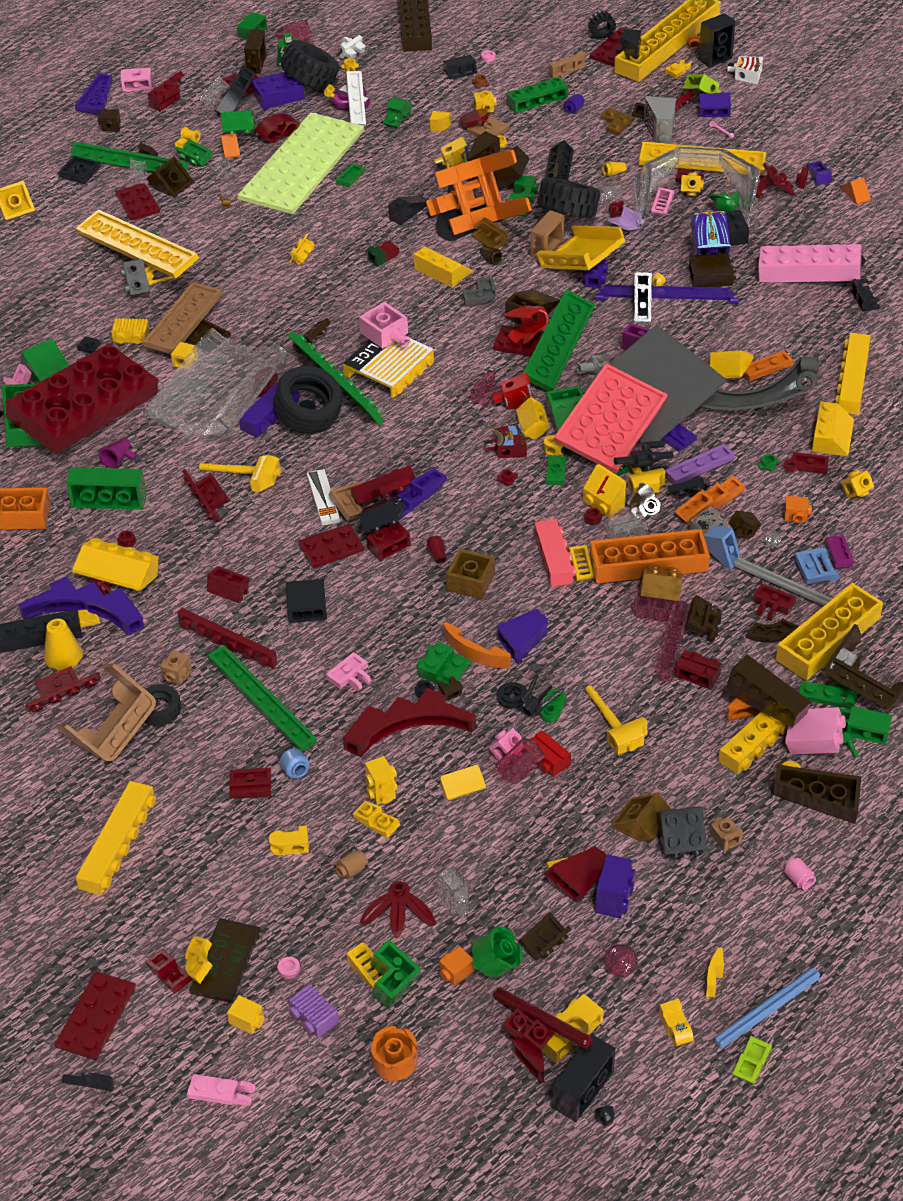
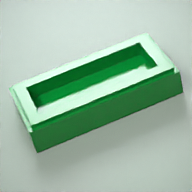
[336,164,366,188]

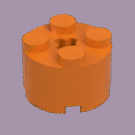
[371,1026,418,1082]

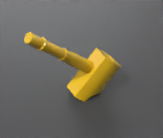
[199,455,281,492]
[628,455,665,493]
[585,685,648,755]

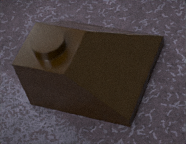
[146,156,194,197]

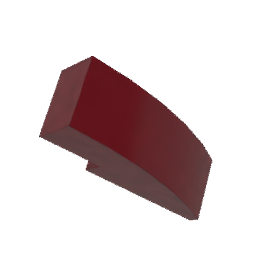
[506,1018,544,1084]

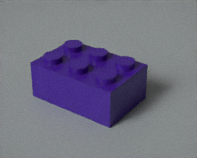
[252,72,305,110]

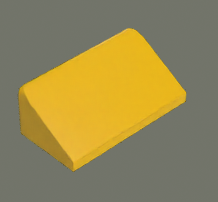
[440,765,486,800]

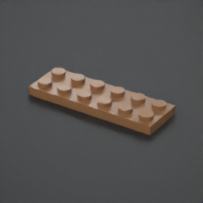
[143,282,222,354]

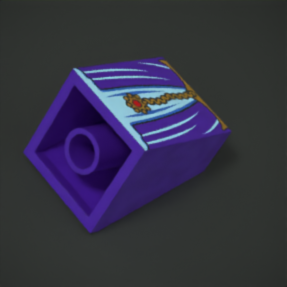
[691,210,731,256]

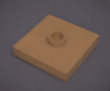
[467,116,510,137]

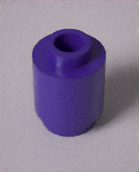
[564,94,585,114]

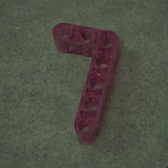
[633,594,689,682]

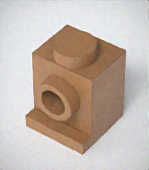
[710,817,743,851]

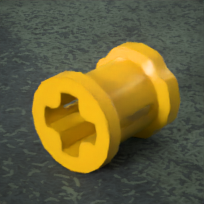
[180,127,200,143]

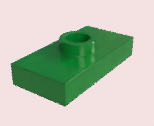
[546,456,567,486]

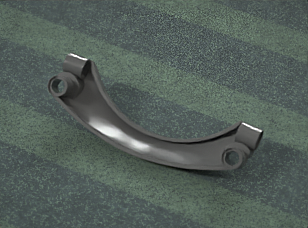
[700,356,819,410]

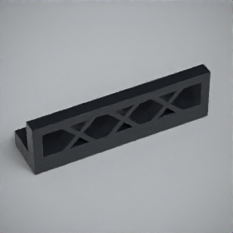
[544,140,574,180]

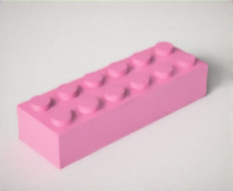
[759,244,861,282]

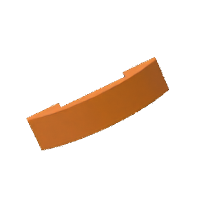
[443,622,511,668]

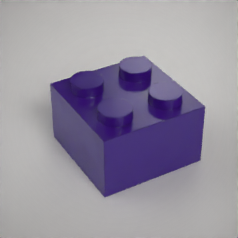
[596,854,636,919]

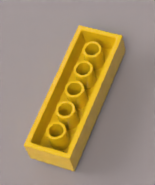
[776,583,883,681]

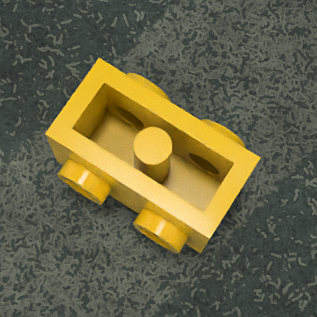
[365,756,398,805]

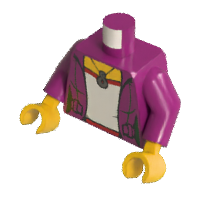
[324,67,370,109]

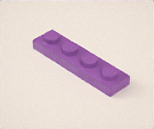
[665,444,735,484]

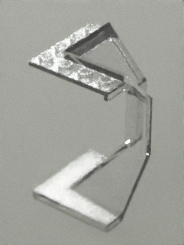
[633,146,761,227]

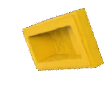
[568,545,595,581]
[347,942,382,989]

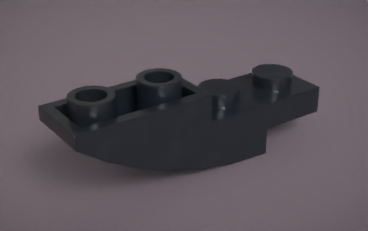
[215,65,255,115]

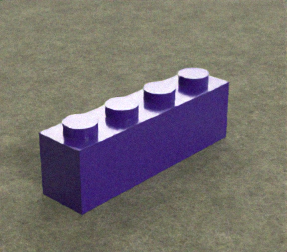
[239,382,300,437]

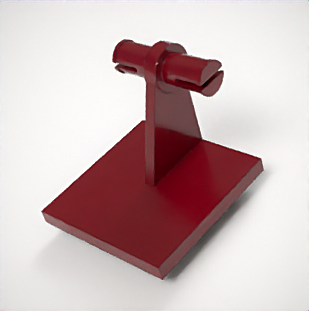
[749,162,796,199]

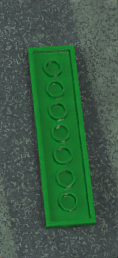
[522,289,595,391]
[288,331,384,425]

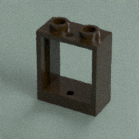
[244,29,267,74]

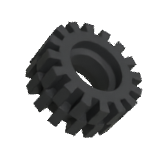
[588,11,616,39]

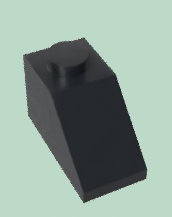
[619,29,642,59]

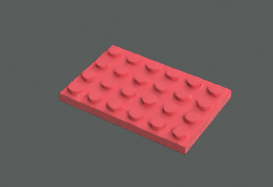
[554,363,668,474]

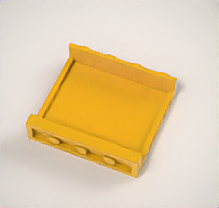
[536,225,625,270]

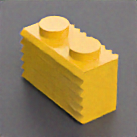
[111,318,150,344]

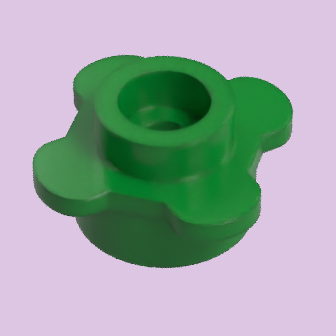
[758,454,779,471]

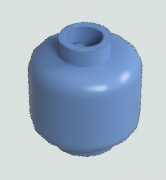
[280,748,310,779]

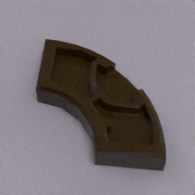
[746,618,799,643]

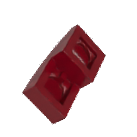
[145,949,192,994]

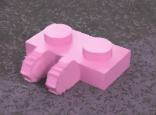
[326,652,371,691]

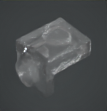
[599,183,621,208]

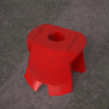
[504,305,548,344]

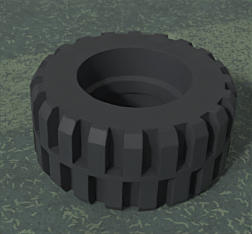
[280,40,340,91]
[537,177,601,218]

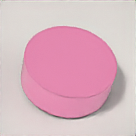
[481,50,496,62]
[278,957,300,979]

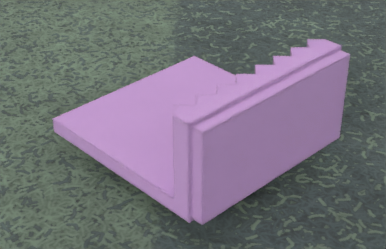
[608,207,646,230]

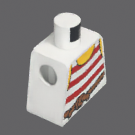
[727,56,763,84]

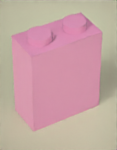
[786,707,846,754]

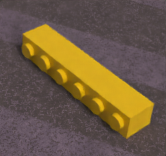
[835,333,871,415]
[76,781,156,895]

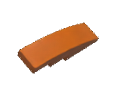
[674,475,746,524]

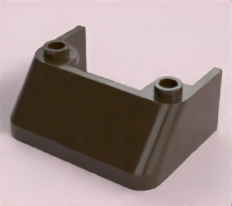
[825,624,903,710]

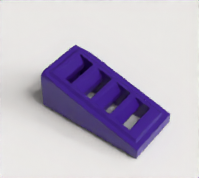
[806,161,832,185]

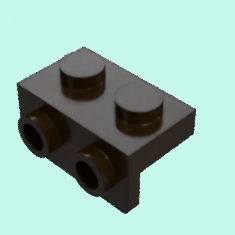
[518,912,571,960]

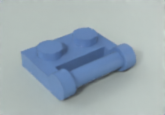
[794,548,840,584]

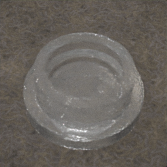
[766,531,781,549]

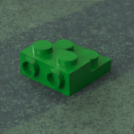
[416,641,472,686]

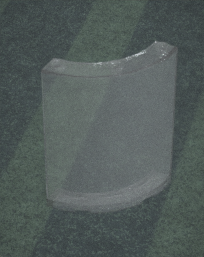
[143,328,289,439]

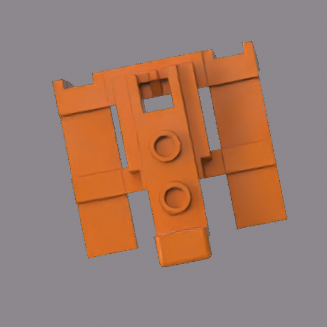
[426,150,532,235]

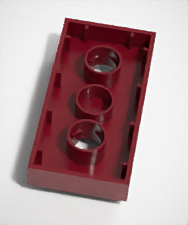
[6,344,159,454]

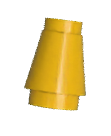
[602,161,627,177]

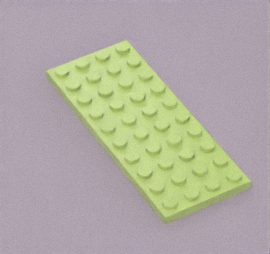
[237,113,364,214]

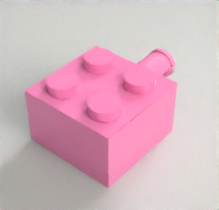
[359,302,410,349]

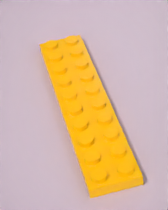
[75,209,199,278]

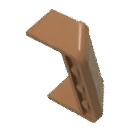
[55,663,156,761]

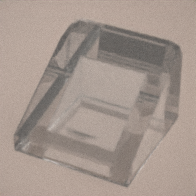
[212,158,235,176]
[129,160,147,180]

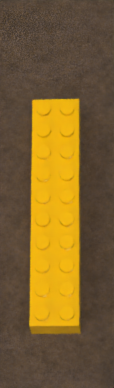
[614,0,721,82]

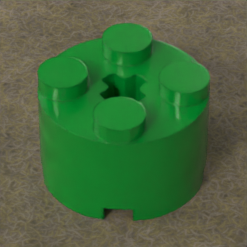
[472,926,523,979]

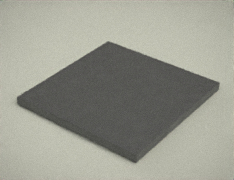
[582,324,727,444]

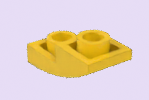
[353,800,400,839]

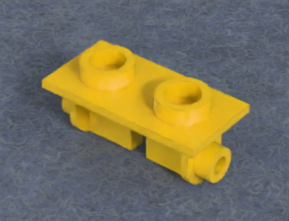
[289,234,315,265]

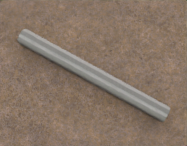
[733,557,832,606]

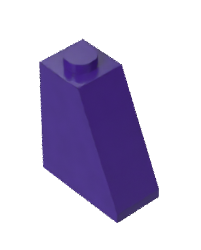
[497,609,548,663]

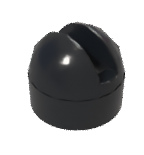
[595,1106,615,1125]

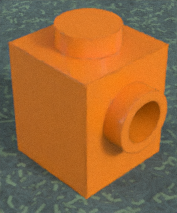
[784,496,812,523]
[439,946,474,986]

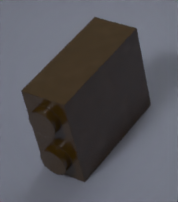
[689,253,736,287]

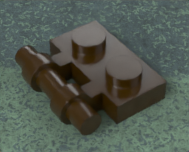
[685,595,722,642]

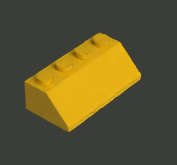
[72,538,159,591]

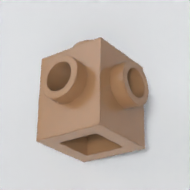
[160,650,192,685]

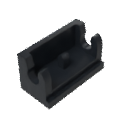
[443,55,477,80]
[851,279,880,312]

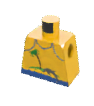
[434,137,469,169]

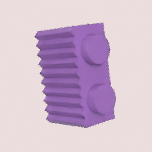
[288,984,339,1038]

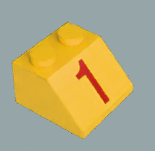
[583,464,626,518]

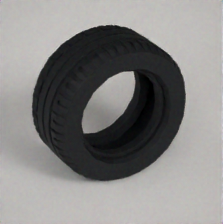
[273,366,343,434]

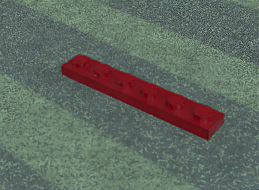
[177,608,278,669]

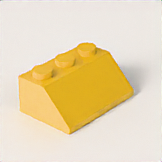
[414,246,473,287]
[812,401,854,456]

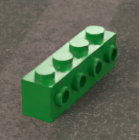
[507,77,568,114]

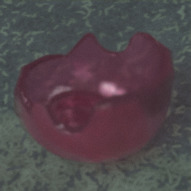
[604,944,638,977]

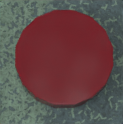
[459,109,489,128]

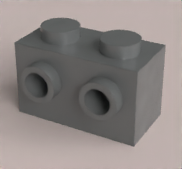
[120,259,150,297]

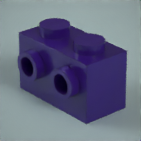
[699,92,731,117]

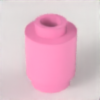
[784,858,816,890]

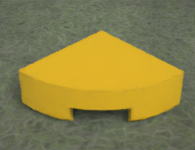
[78,610,100,627]

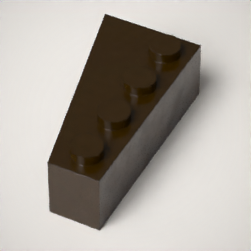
[725,654,811,728]
[773,764,861,824]

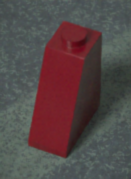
[544,846,607,902]

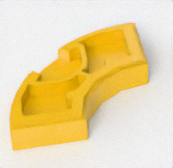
[185,936,213,983]

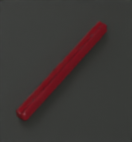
[493,987,593,1049]

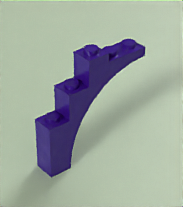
[18,576,144,636]

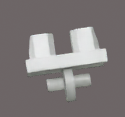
[339,35,366,59]

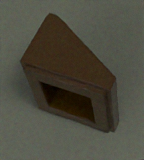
[631,102,645,119]

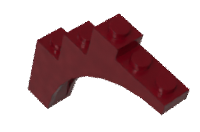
[343,688,476,757]

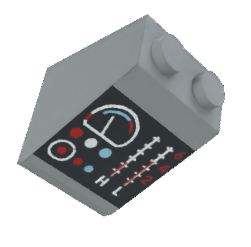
[644,96,676,144]

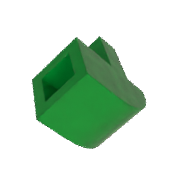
[383,97,413,128]

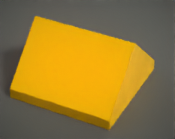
[0,181,35,220]
[710,351,754,379]

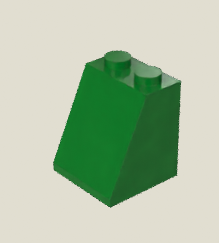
[21,338,69,384]

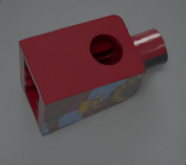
[484,422,527,458]

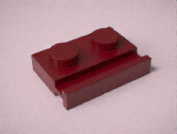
[229,768,271,799]

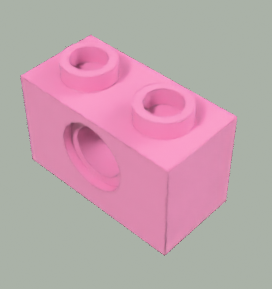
[121,68,152,91]

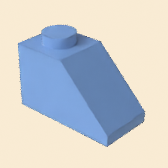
[704,525,741,570]

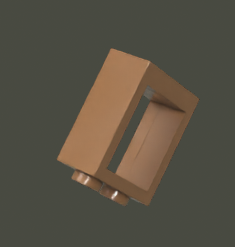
[530,210,564,259]

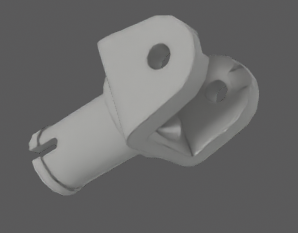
[576,355,605,376]

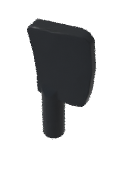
[62,1072,114,1092]

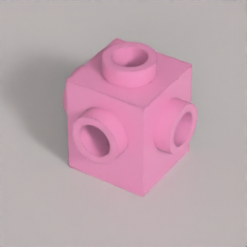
[488,728,525,763]

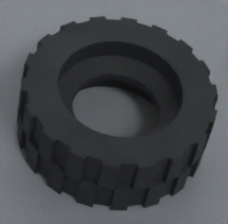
[144,684,181,727]

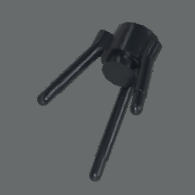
[520,674,565,717]

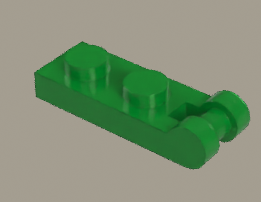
[799,681,857,709]

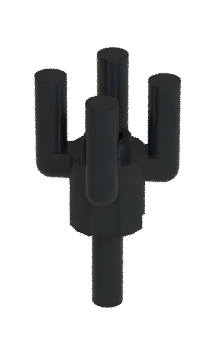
[614,440,674,471]

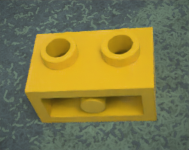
[516,397,550,440]

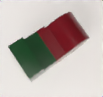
[367,240,399,267]

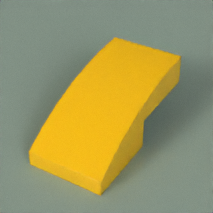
[706,948,724,997]

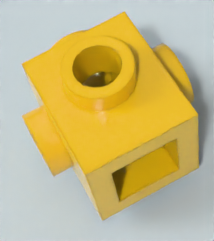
[474,91,496,113]
[681,173,704,196]
[841,470,874,498]

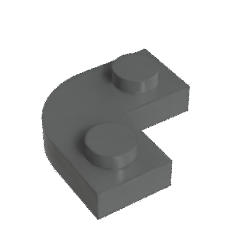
[463,276,496,306]

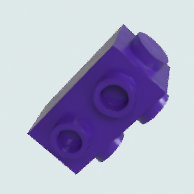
[582,257,608,289]

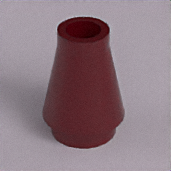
[426,535,447,564]

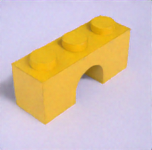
[541,994,604,1064]

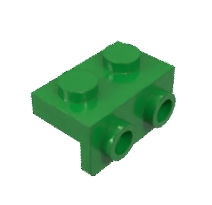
[175,139,213,167]

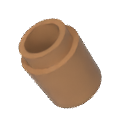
[335,850,368,880]

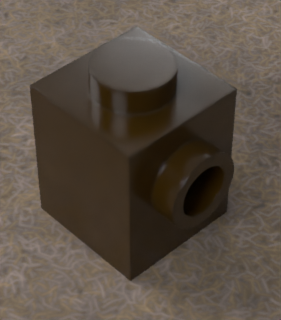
[98,109,121,131]
[728,510,761,538]

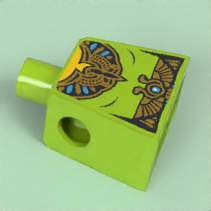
[683,74,721,96]

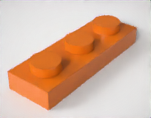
[743,351,794,382]

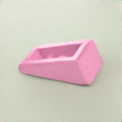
[651,187,674,216]

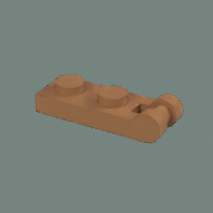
[549,51,586,78]

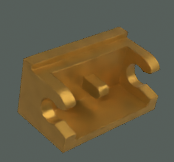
[472,217,508,249]

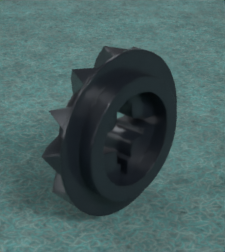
[496,682,527,710]

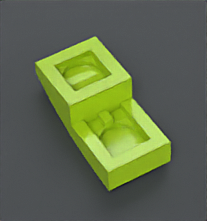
[732,1036,772,1084]

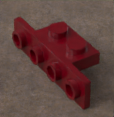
[350,465,416,505]
[182,468,229,522]
[25,666,100,712]

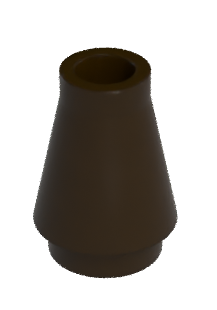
[480,245,503,264]

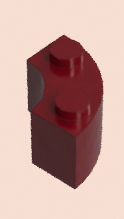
[255,113,300,143]

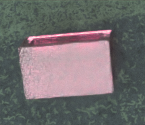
[471,370,503,408]

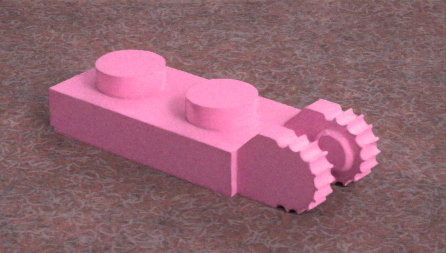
[187,1074,256,1106]

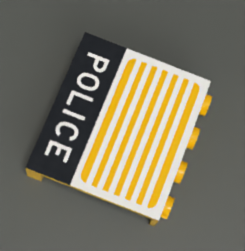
[343,338,434,398]

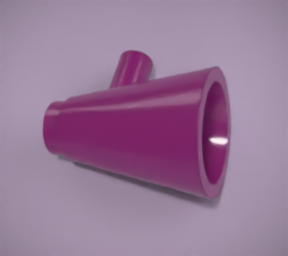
[99,438,137,468]

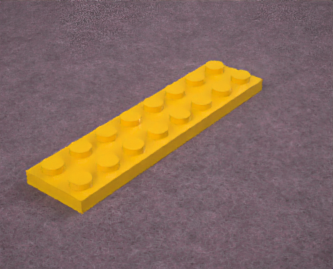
[639,142,766,175]

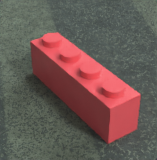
[535,519,576,587]

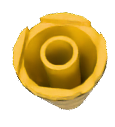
[44,619,83,671]

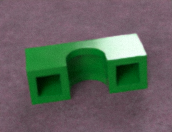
[508,175,539,217]

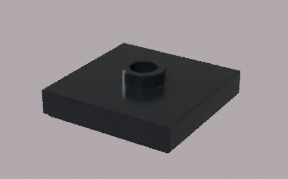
[58,156,101,184]

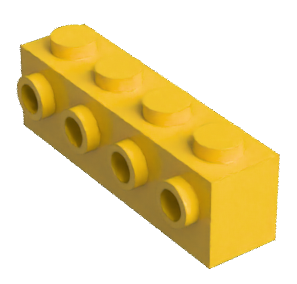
[718,711,788,774]

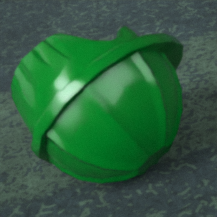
[709,192,740,212]

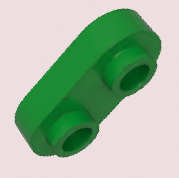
[540,689,566,723]

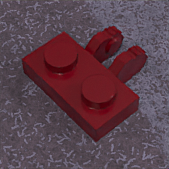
[753,583,797,621]

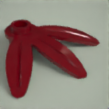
[360,881,436,938]

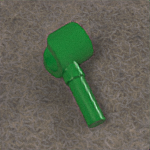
[842,731,859,758]

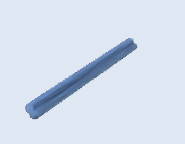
[714,968,820,1049]

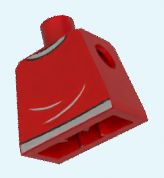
[493,372,533,410]

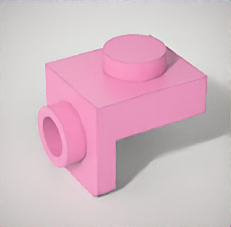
[3,364,32,385]

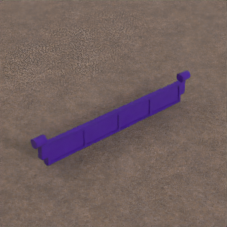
[596,285,738,304]

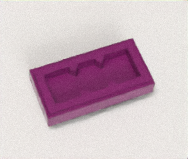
[825,535,854,568]

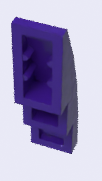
[398,468,447,520]

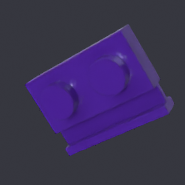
[661,424,697,452]

